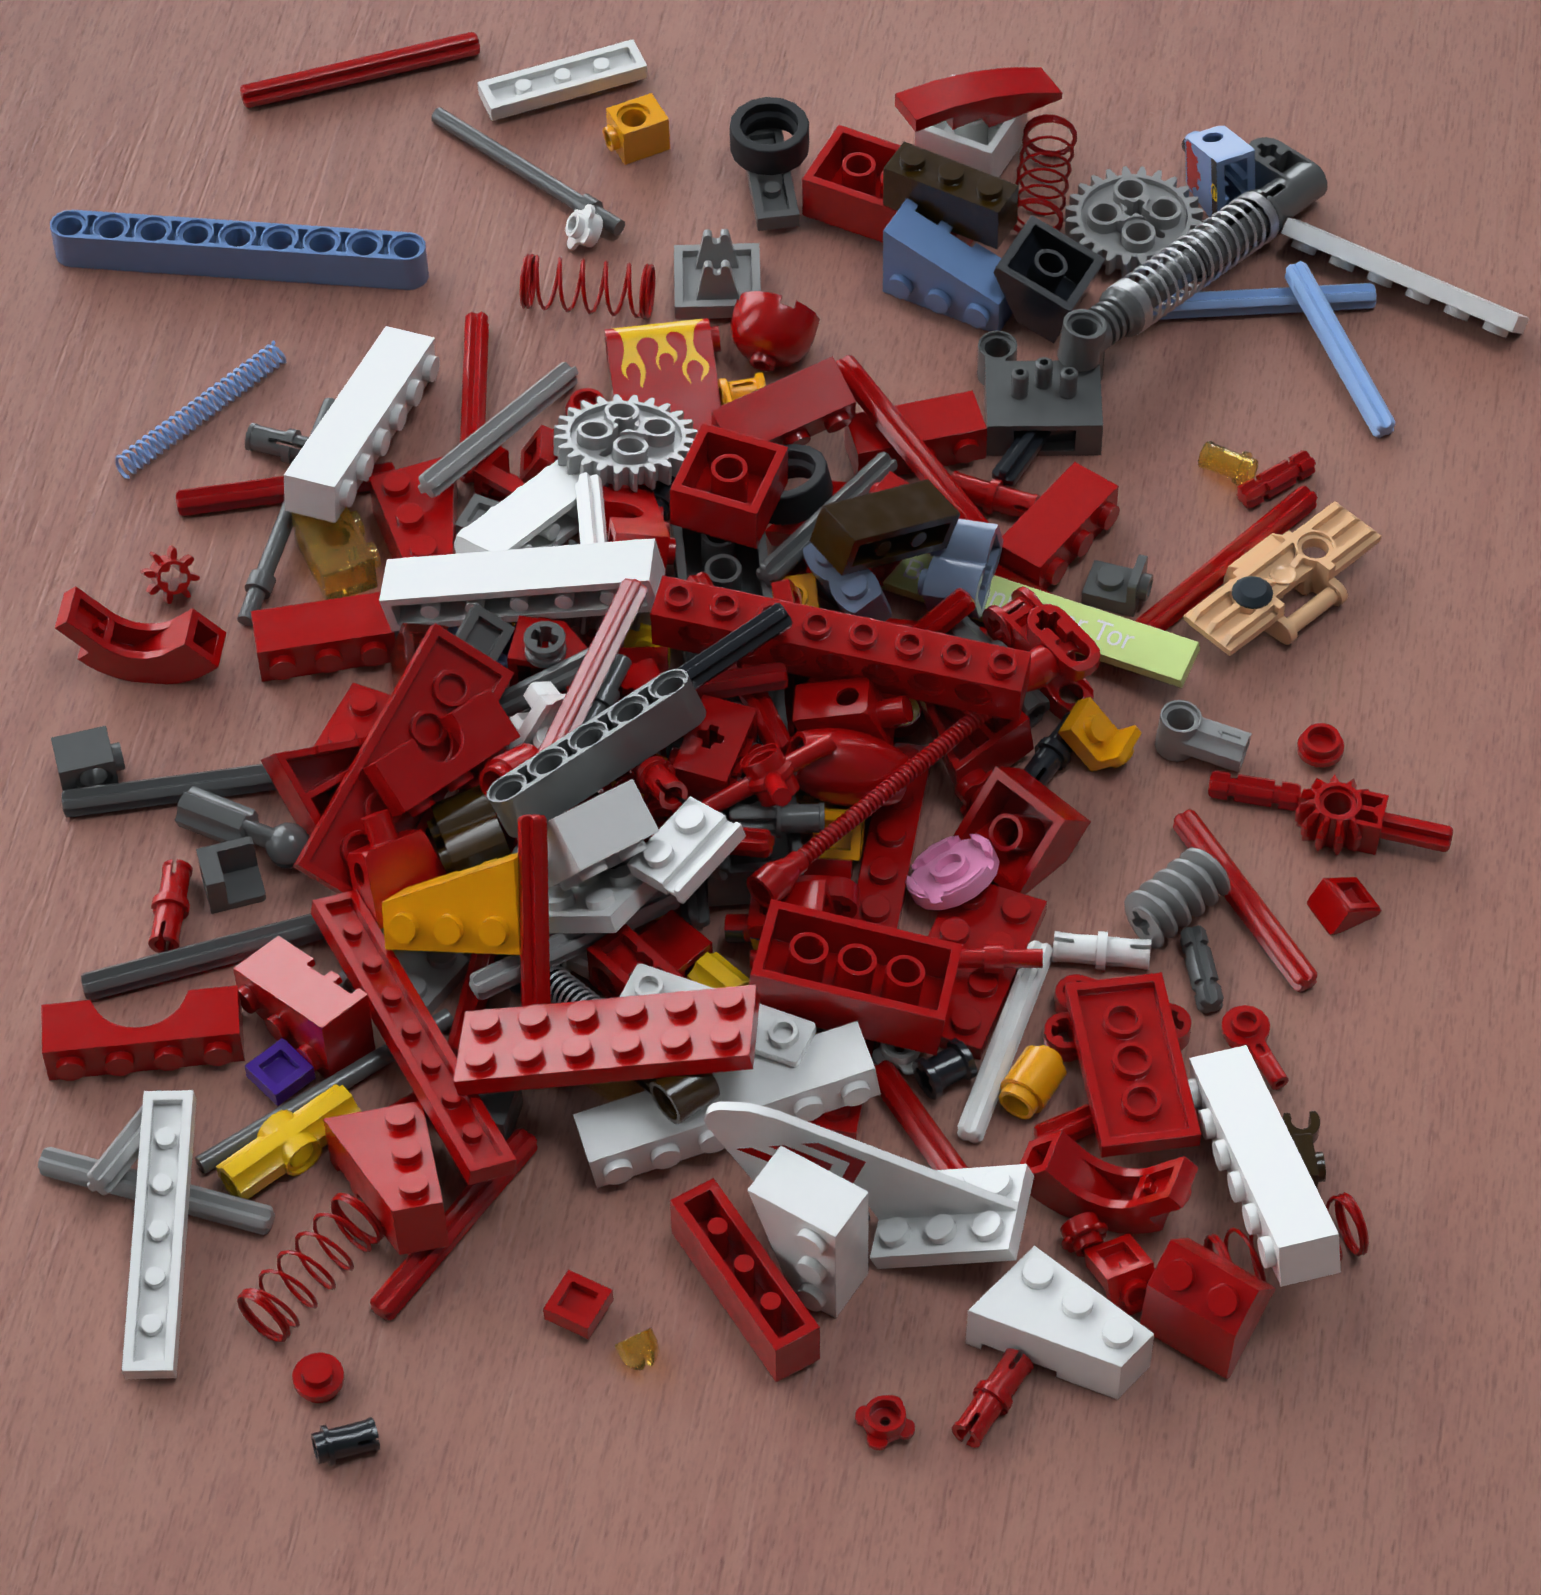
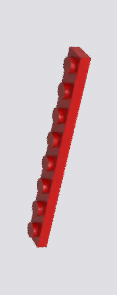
[311,890,517,1185]

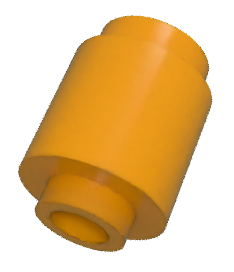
[998,1045,1067,1119]

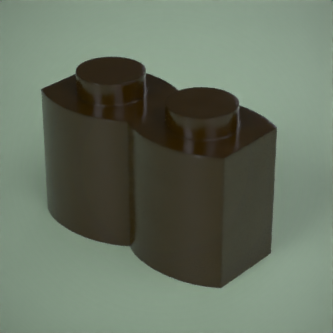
[426,785,512,874]

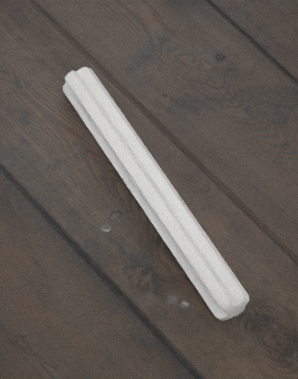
[957,940,1053,1144]

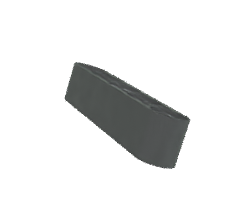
[487,669,707,838]

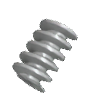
[1124,848,1231,949]

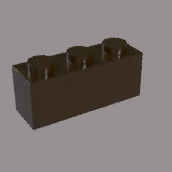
[883,141,1019,249]
[809,479,961,576]

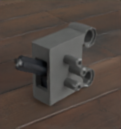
[977,330,1105,487]

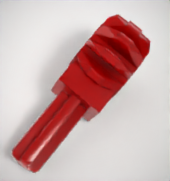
[1295,774,1453,856]

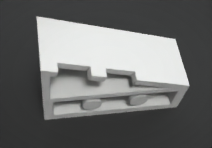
[748,1146,869,1318]
[966,1246,1154,1399]

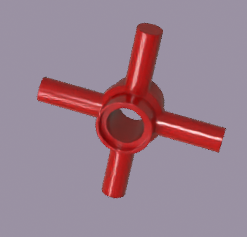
[701,732,838,812]

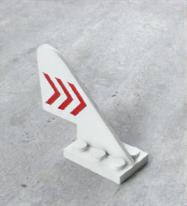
[704,1101,1034,1269]

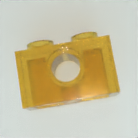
[291,507,381,600]

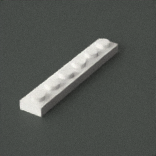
[1281,218,1529,338]
[122,1090,197,1379]

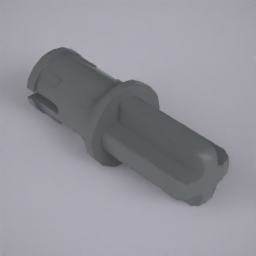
[729,803,825,838]

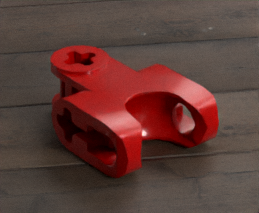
[982,586,1101,720]

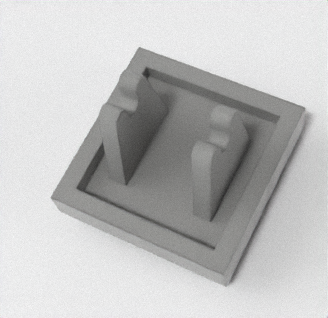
[674,229,761,319]

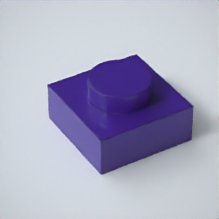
[245,1038,316,1106]

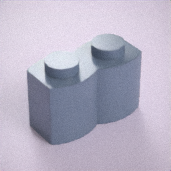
[918,519,1003,619]
[803,543,892,621]

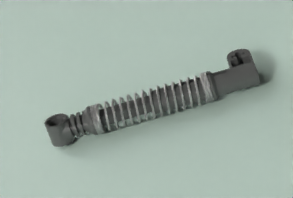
[1057,137,1328,372]

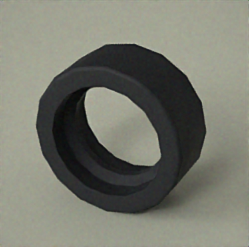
[729,97,810,175]
[769,444,833,526]

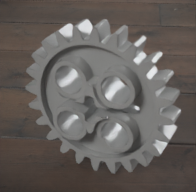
[1065,166,1203,278]
[553,394,698,492]

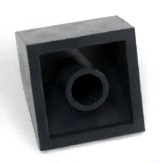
[993,215,1105,343]

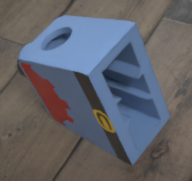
[1182,126,1255,218]

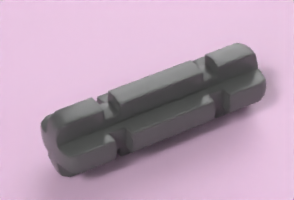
[1180,925,1224,1013]

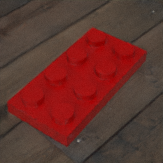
[928,884,1047,1060]
[1064,972,1201,1158]

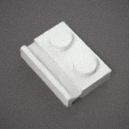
[627,796,746,904]

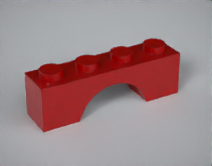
[41,985,245,1081]

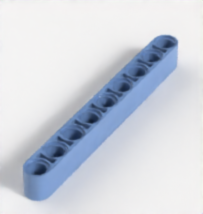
[50,210,429,290]

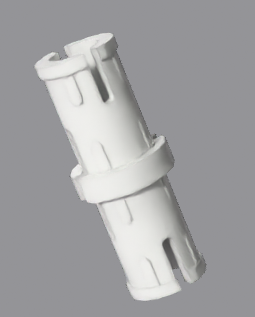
[1052,931,1151,970]

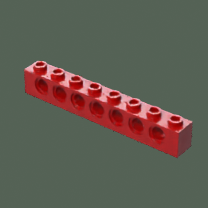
[650,575,1031,721]

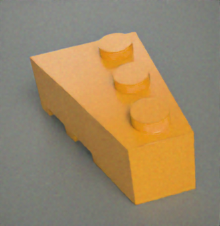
[382,852,520,955]

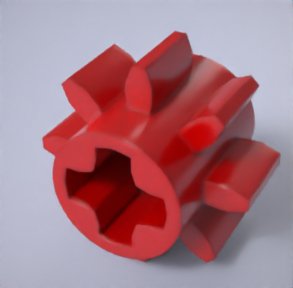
[140,545,200,604]

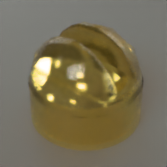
[614,1327,660,1371]

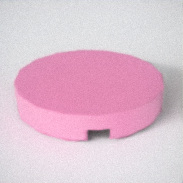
[905,834,1000,910]

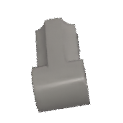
[1155,700,1252,772]

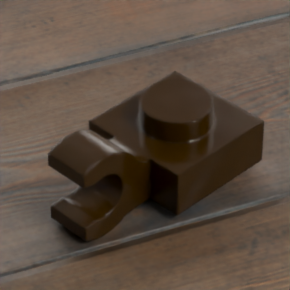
[1282,1111,1326,1188]

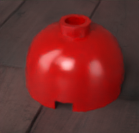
[730,291,820,371]

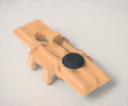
[1183,501,1381,656]

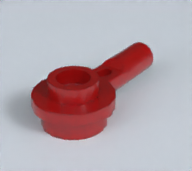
[1221,1005,1289,1090]

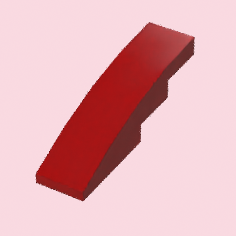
[895,67,1063,132]

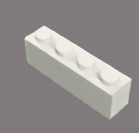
[454,460,609,554]

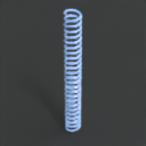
[115,341,286,479]

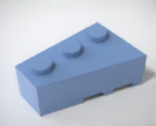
[883,198,1013,332]

